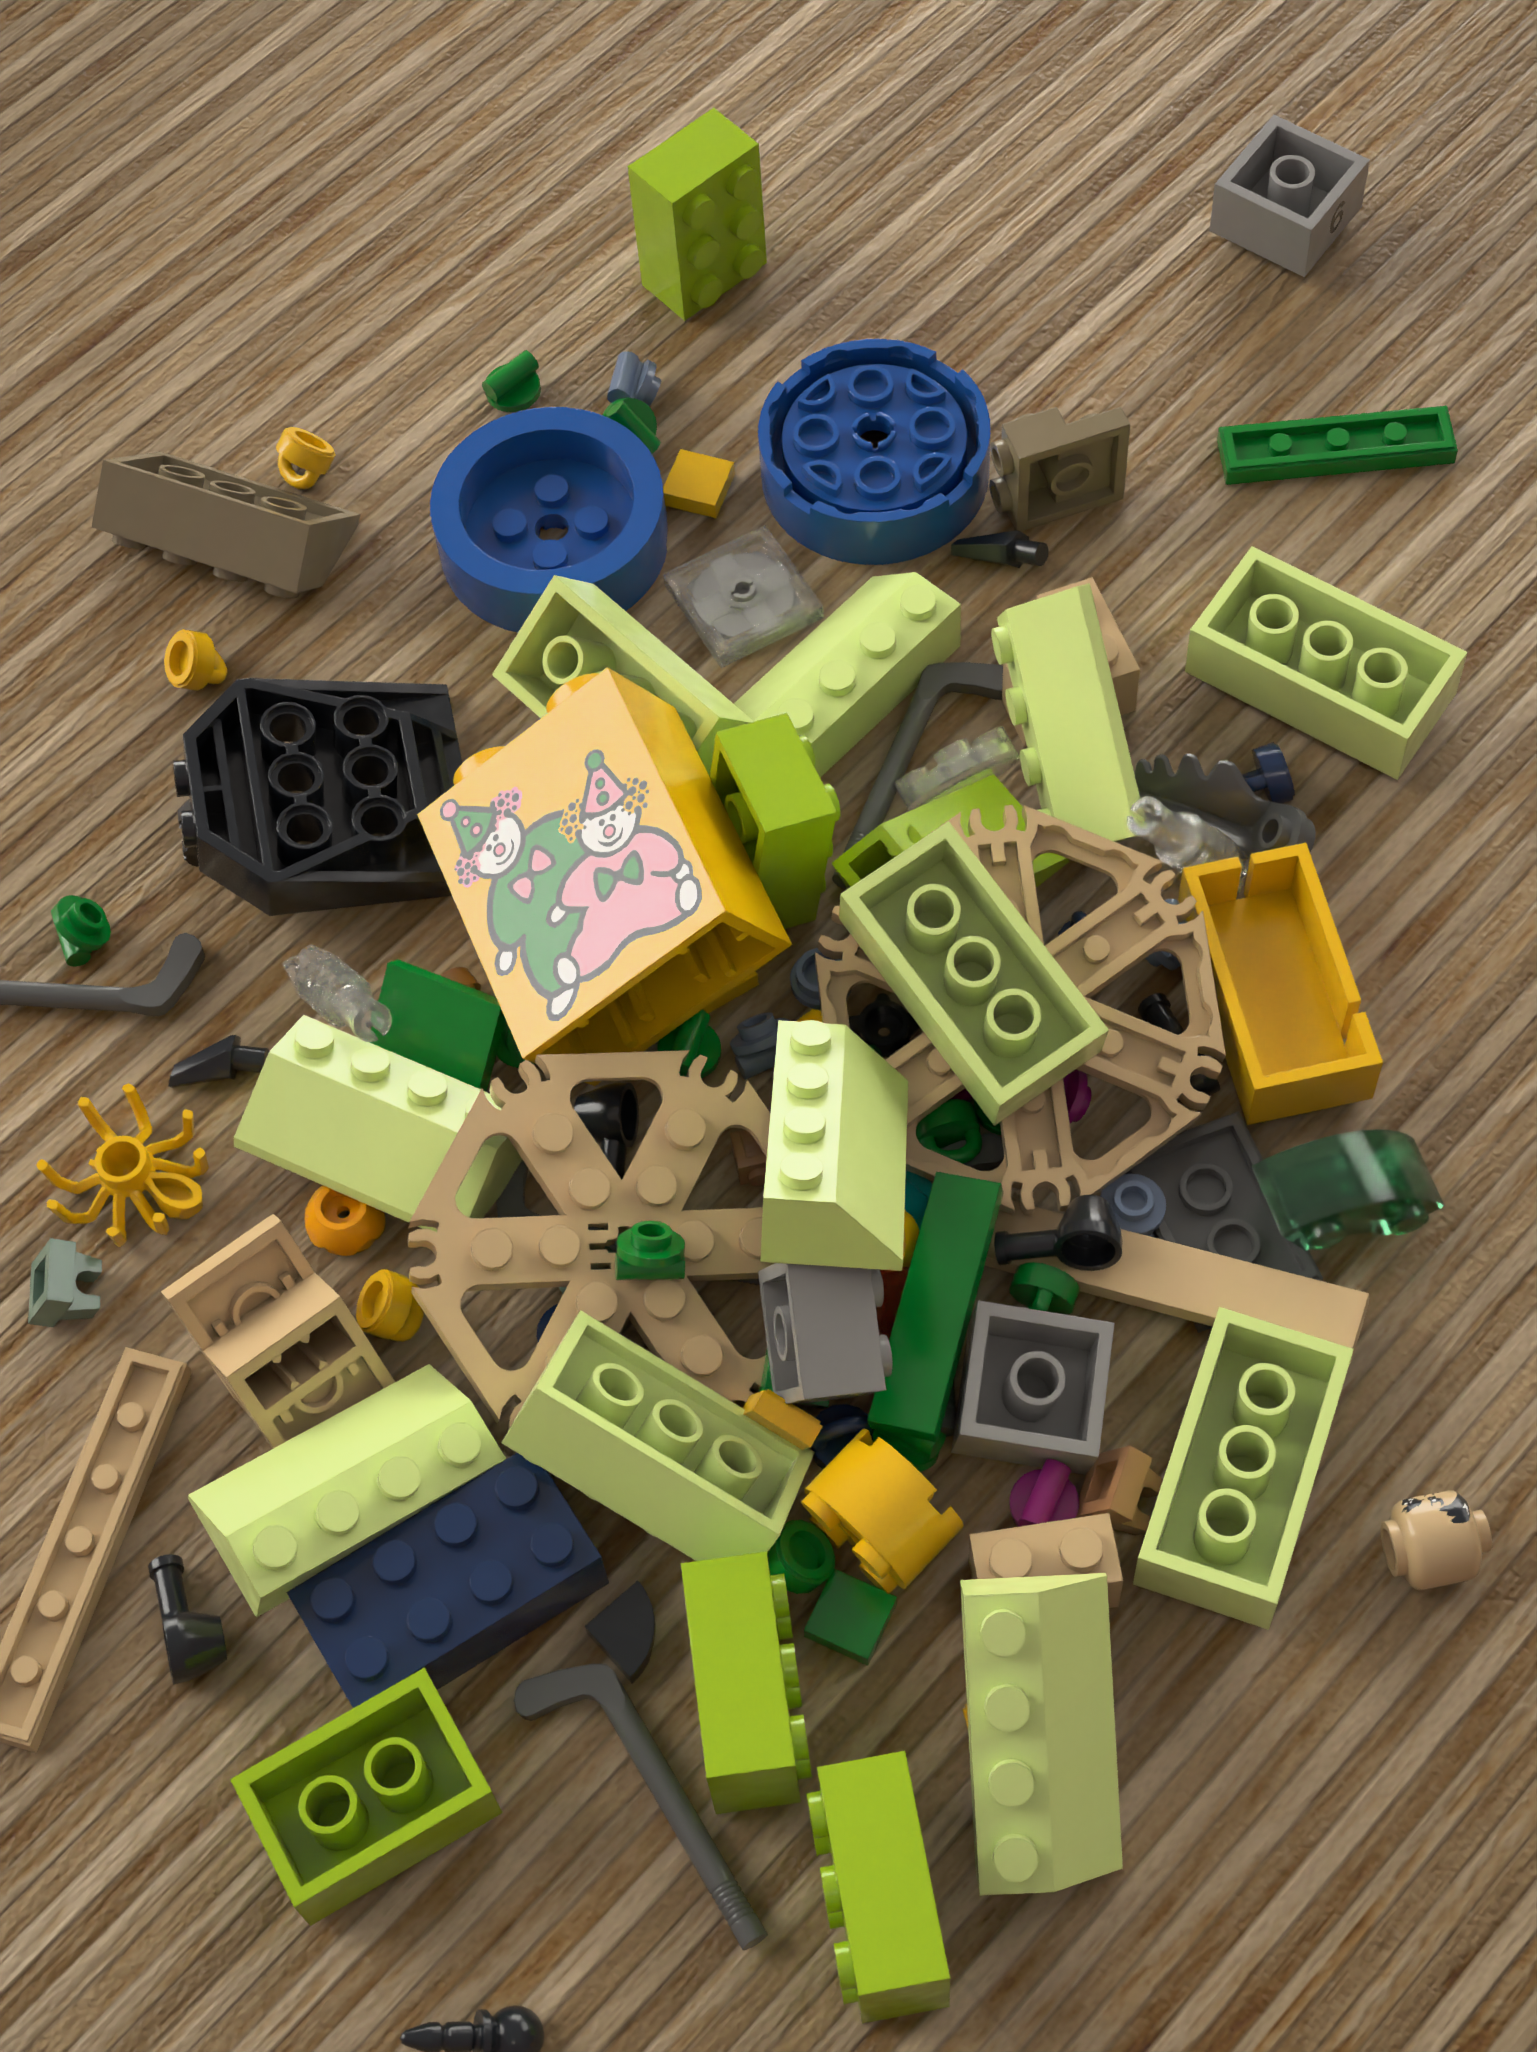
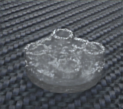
[894,726,1020,812]

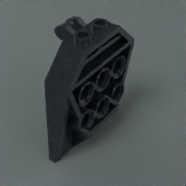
[173,678,462,916]

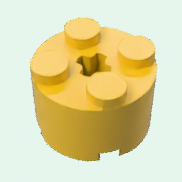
[801,1428,964,1594]

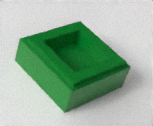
[804,1568,897,1666]

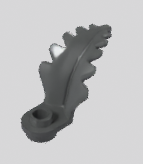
[1133,753,1316,865]

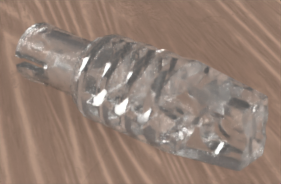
[1127,797,1250,894]
[282,944,392,1042]

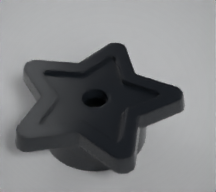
[848,993,920,1057]

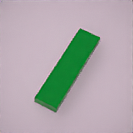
[1217,405,1458,485]
[867,1171,1004,1442]

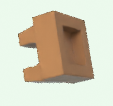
[1076,1445,1163,1536]

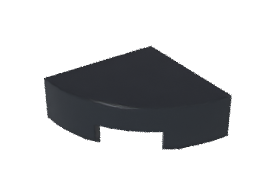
[585,1580,656,1684]

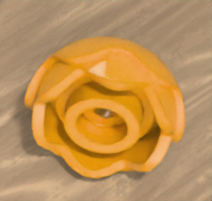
[305,1185,385,1256]

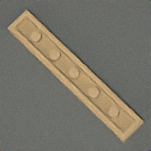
[984,1201,1369,1364]
[0,1347,192,1753]

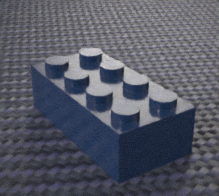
[286,1453,609,1708]

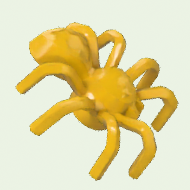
[36,1083,209,1247]

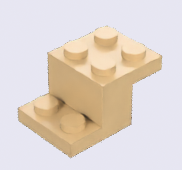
[161,1214,395,1449]

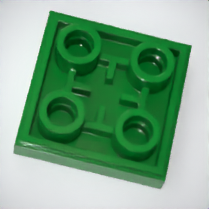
[368,959,506,1092]

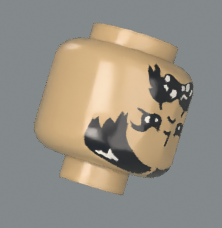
[1381,1491,1492,1590]

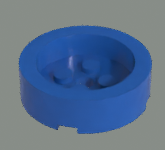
[758,339,990,565]
[430,407,668,633]

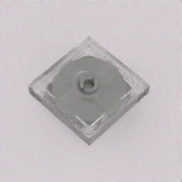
[663,525,824,668]

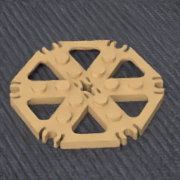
[815,805,1226,1215]
[408,1050,775,1431]

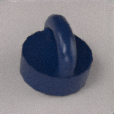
[1242,742,1295,804]
[810,1404,875,1469]

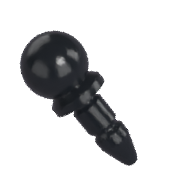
[400,2005,544,2052]

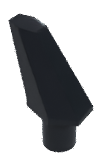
[951,530,1048,568]
[168,1035,269,1088]

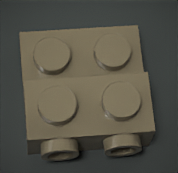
[989,407,1130,531]

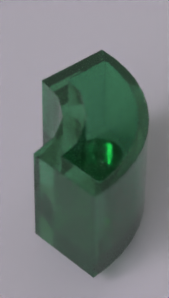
[1252,1129,1445,1251]

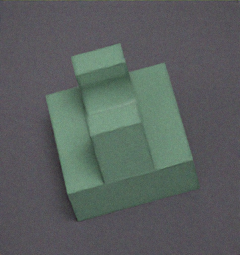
[28,1238,102,1327]

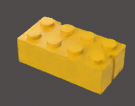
[1178,843,1383,1125]

